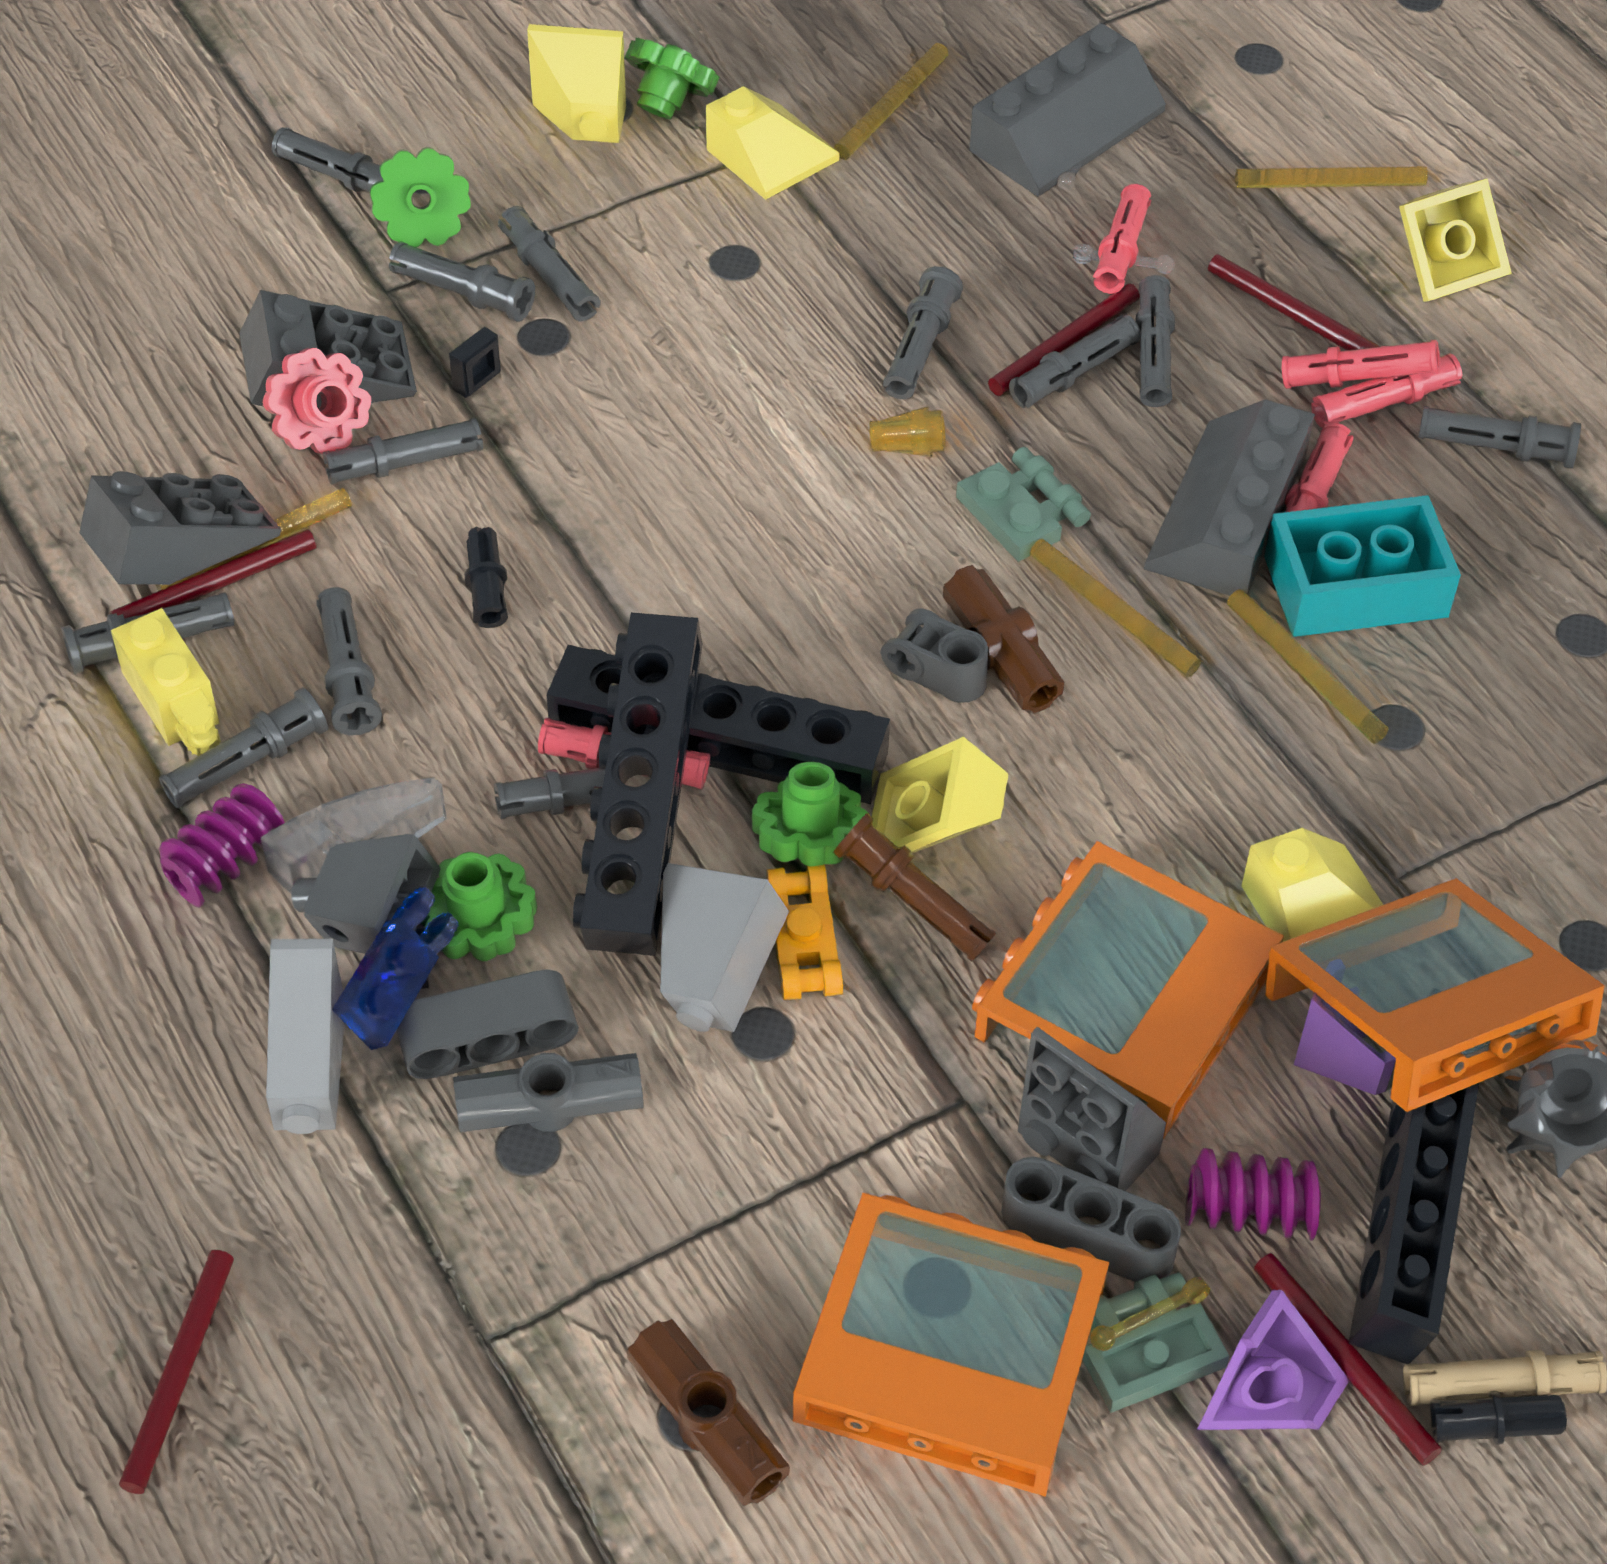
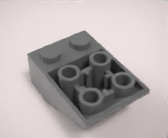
[239,290,417,409]
[79,471,281,585]
[1018,1027,1166,1191]

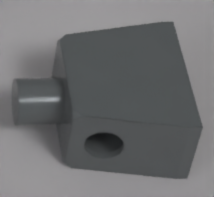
[291,834,441,961]

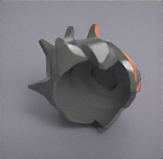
[1500,1040,1607,1178]

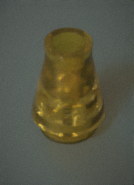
[870,406,946,457]

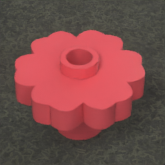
[263,348,372,454]

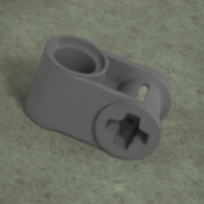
[880,608,988,703]

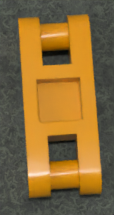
[766,864,843,1000]

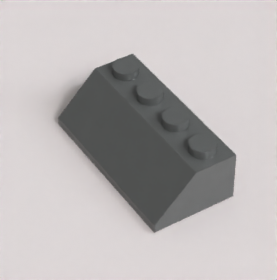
[969,23,1166,197]
[1144,399,1315,601]

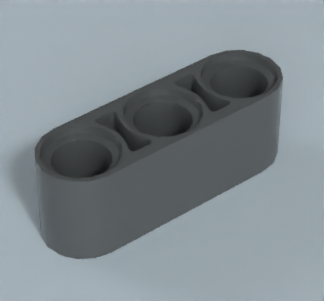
[394,969,579,1079]
[1001,1157,1181,1282]

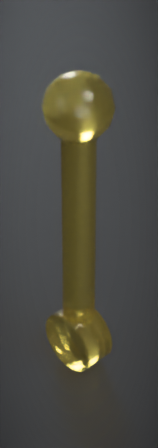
[1090,1277,1210,1351]

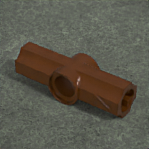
[943,565,1065,714]
[627,1319,790,1507]

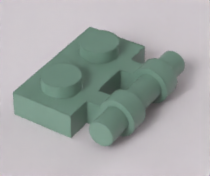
[956,447,1091,562]
[1062,1272,1230,1413]

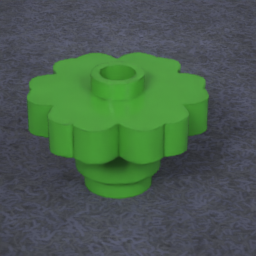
[624,38,720,119]
[370,147,471,247]
[752,762,869,867]
[419,852,537,961]

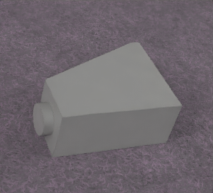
[660,863,789,1032]
[266,939,346,1134]

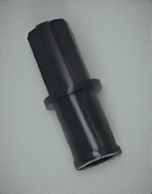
[464,526,508,628]
[1430,1391,1567,1445]

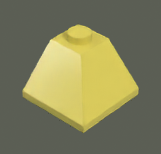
[527,24,626,143]
[706,86,839,200]
[1399,178,1512,302]
[871,737,1008,854]
[1241,828,1383,942]

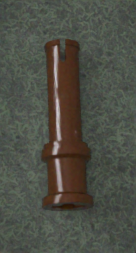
[833,813,996,962]

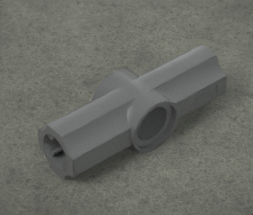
[453,1053,644,1132]

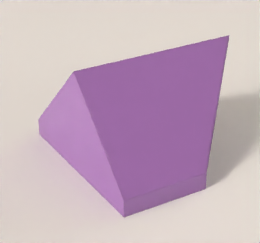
[1294,964,1396,1095]
[1197,1290,1349,1430]

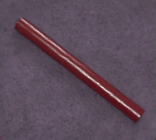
[1208,254,1381,351]
[988,283,1140,396]
[110,529,317,619]
[119,1250,234,1494]
[1254,1253,1442,1466]

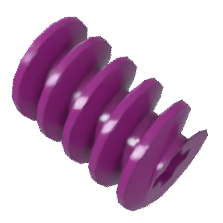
[159,783,289,908]
[1185,1148,1321,1241]

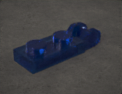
[332,886,459,1050]

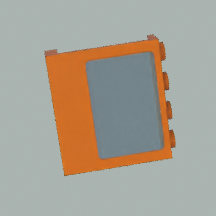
[972,841,1284,1139]
[1265,878,1605,1112]
[793,1193,1109,1497]

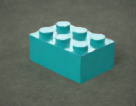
[1264,495,1461,637]

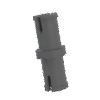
[494,767,605,819]

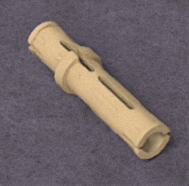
[1403,1350,1607,1406]

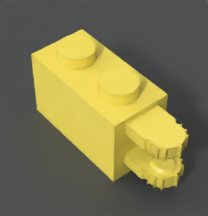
[111,608,221,756]

